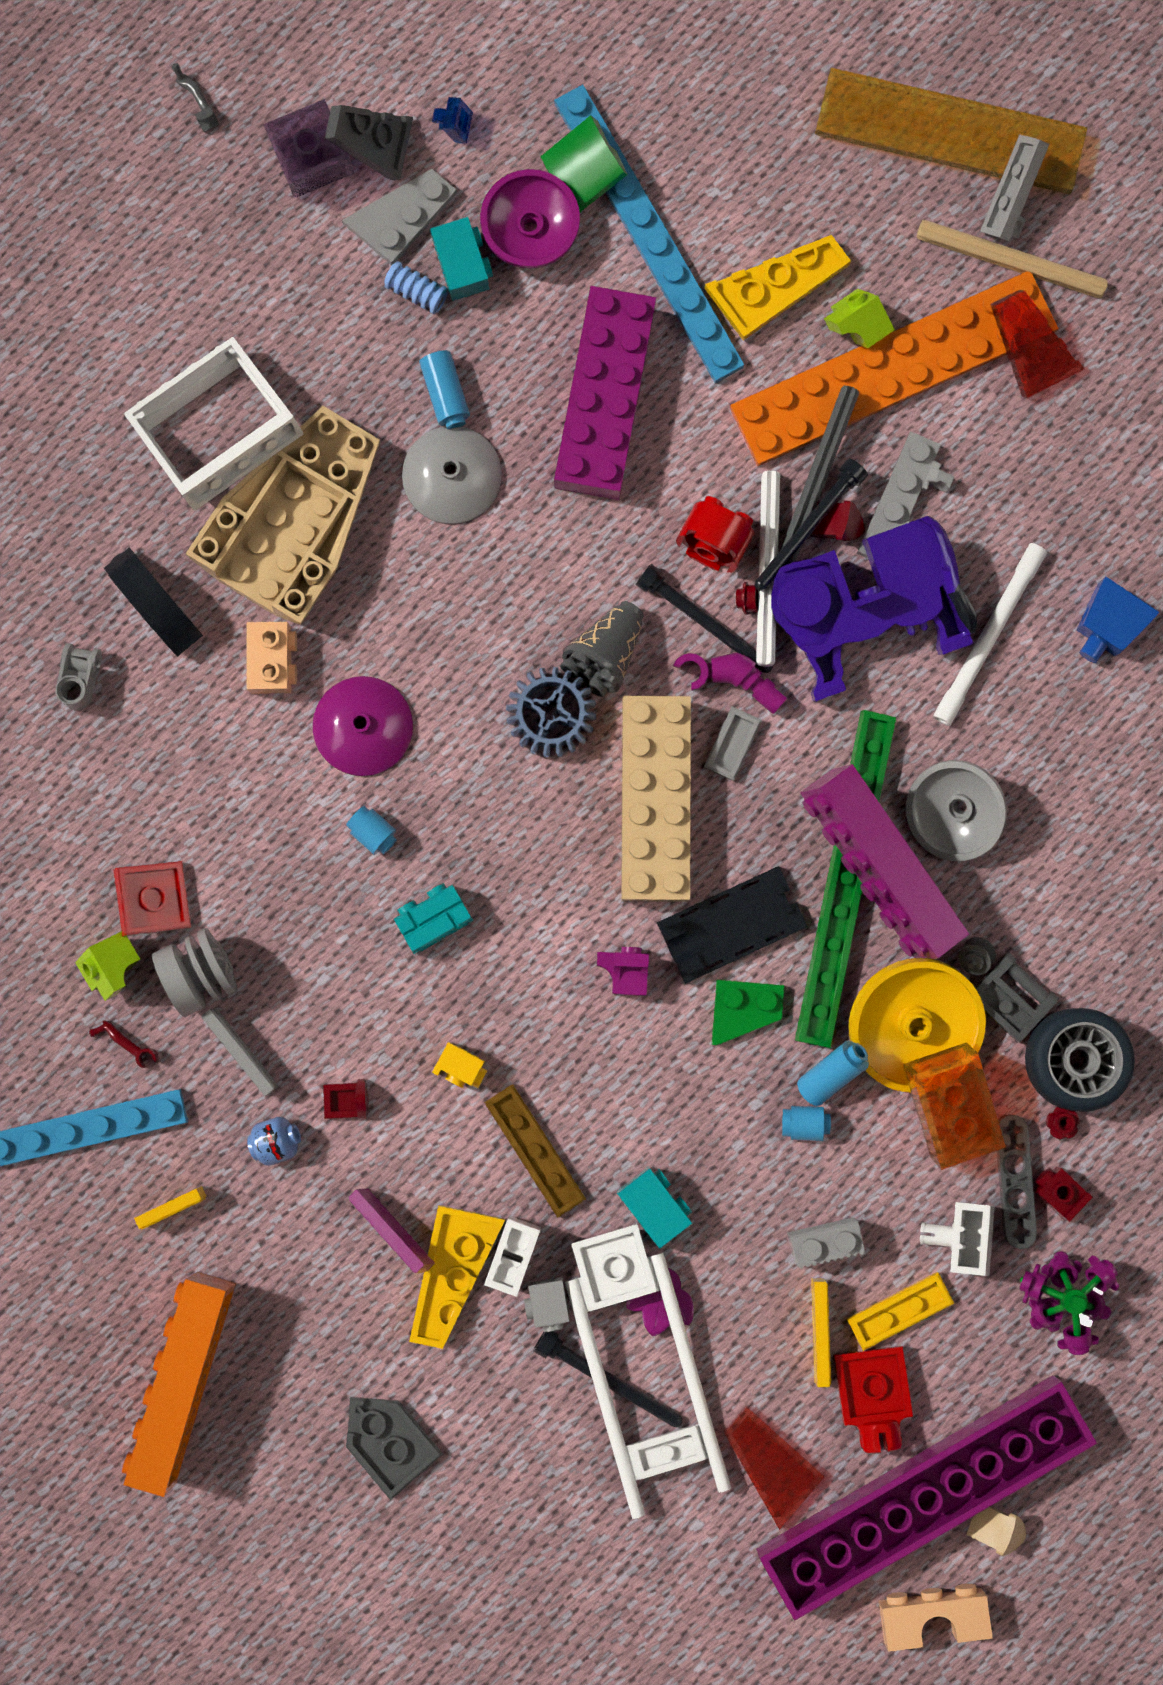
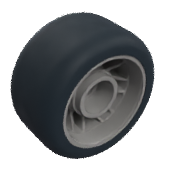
[1025,1008,1135,1112]

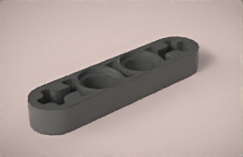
[995,1114,1037,1249]

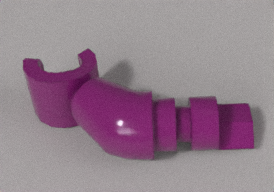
[673,652,787,714]

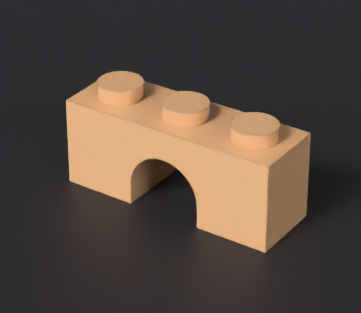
[879,1584,993,1652]

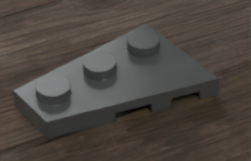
[325,105,413,180]

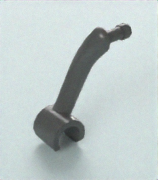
[172,63,219,132]

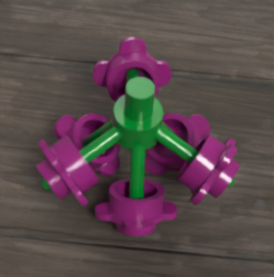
[1019,1251,1120,1355]

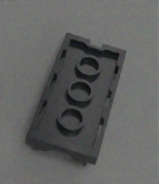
[656,866,808,984]

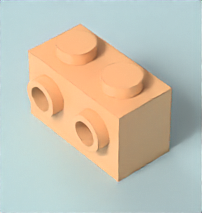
[247,622,297,694]

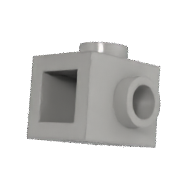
[524,1277,570,1332]

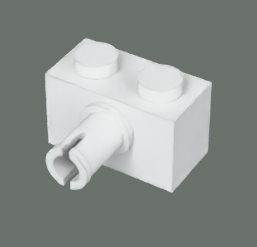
[920,1202,995,1276]

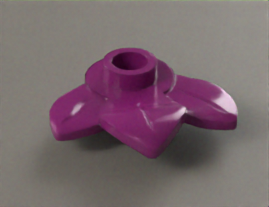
[626,1268,694,1336]

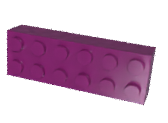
[554,285,656,500]
[800,764,969,959]

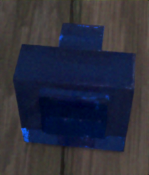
[432,97,473,144]

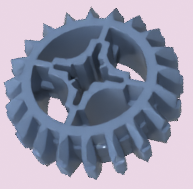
[506,667,596,758]

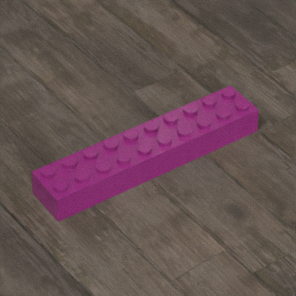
[756,1375,1097,1621]

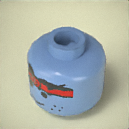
[247,1117,301,1166]

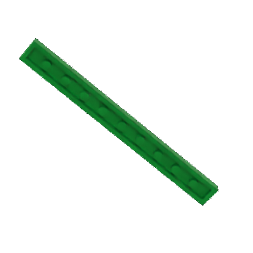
[795,710,896,1048]

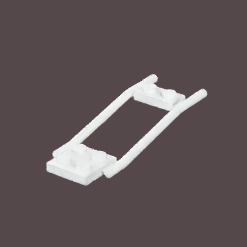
[564,1224,732,1519]

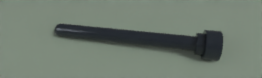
[755,458,868,591]
[635,563,773,673]
[533,1331,682,1427]

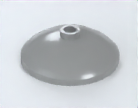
[402,426,502,524]
[906,760,1007,861]

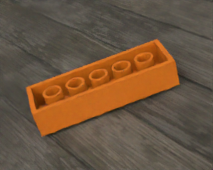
[122,1272,236,1497]

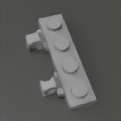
[857,431,954,558]

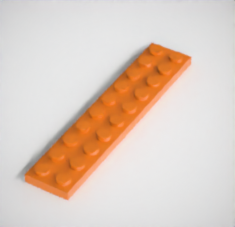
[730,271,1059,467]

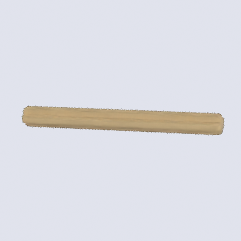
[917,220,1108,298]

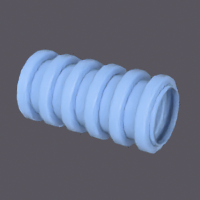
[384,261,448,314]

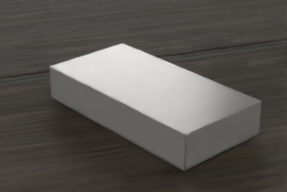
[703,706,762,782]

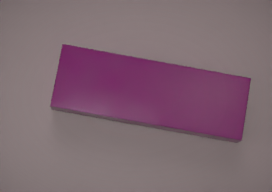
[348,1188,435,1273]

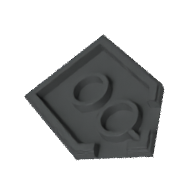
[346,1397,443,1500]

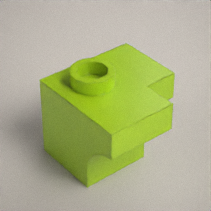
[824,288,895,348]
[75,931,140,1001]

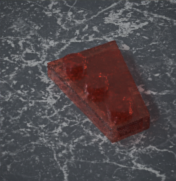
[990,290,1085,398]
[724,1406,824,1530]

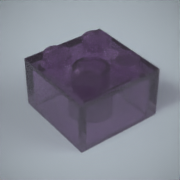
[263,99,354,198]

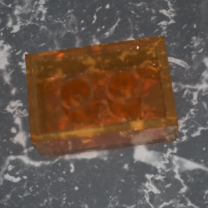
[902,1042,1006,1170]

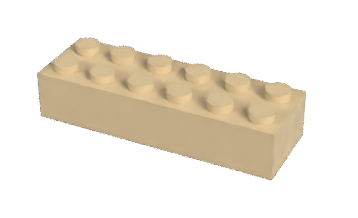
[621,696,691,902]

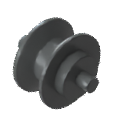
[958,937,996,975]

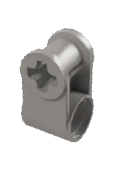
[55,643,102,711]

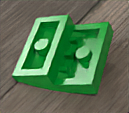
[540,115,628,212]

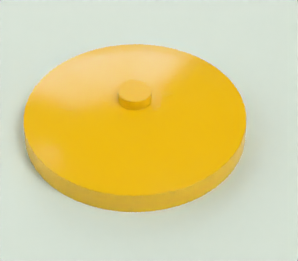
[849,958,986,1093]

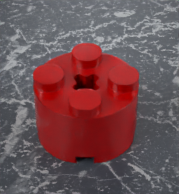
[676,496,754,573]

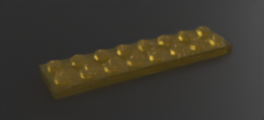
[815,68,1088,195]

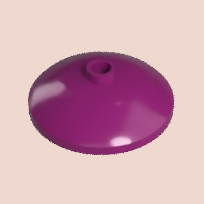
[480,169,580,269]
[313,676,413,776]

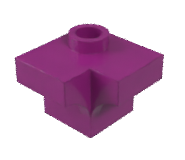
[597,947,649,996]

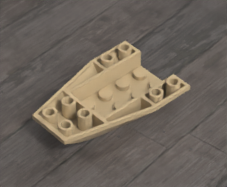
[186,406,380,625]

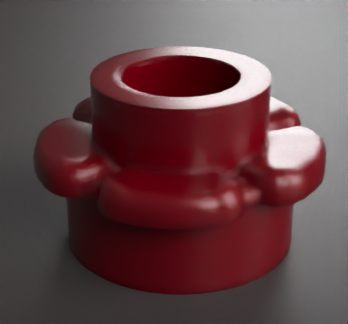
[736,582,758,615]
[1046,1107,1080,1140]

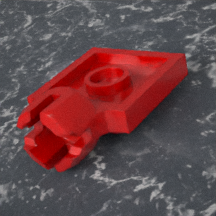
[833,1346,913,1454]

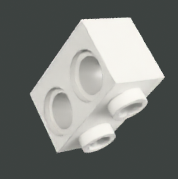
[484,1215,541,1297]

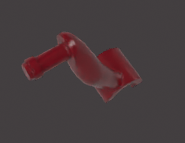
[89,1020,159,1068]

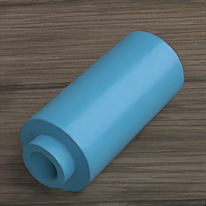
[419,350,470,429]
[797,1041,869,1106]

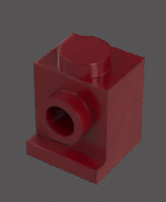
[1033,1166,1093,1222]

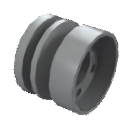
[152,928,238,1017]

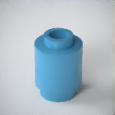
[346,806,397,855]
[782,1106,831,1141]

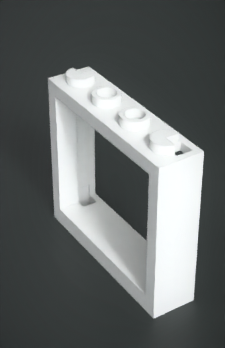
[124,337,304,511]

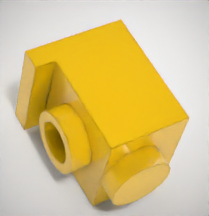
[432,1042,488,1088]

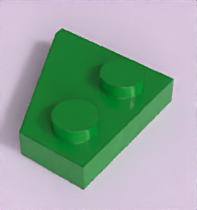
[711,980,784,1045]

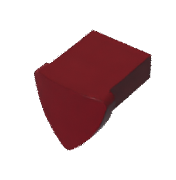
[811,501,865,541]
[323,1079,369,1120]

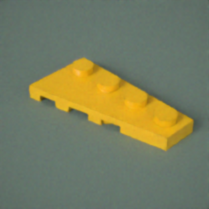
[704,235,851,341]
[409,1205,505,1349]

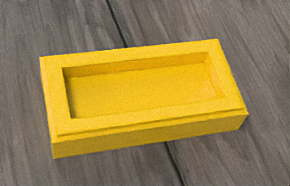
[134,1186,207,1230]

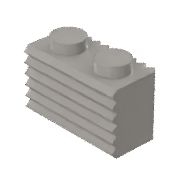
[787,1217,865,1269]

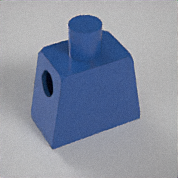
[1077,577,1159,663]

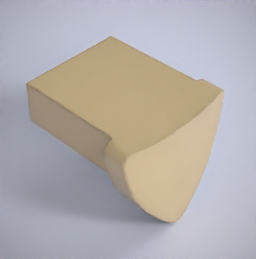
[966,1506,1026,1556]

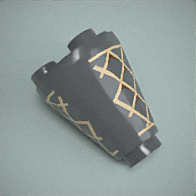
[560,601,644,697]

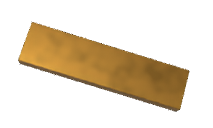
[484,1084,586,1218]

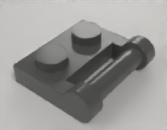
[975,952,1059,1043]

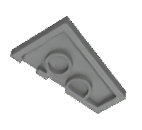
[342,169,457,266]

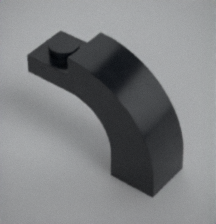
[104,547,203,657]

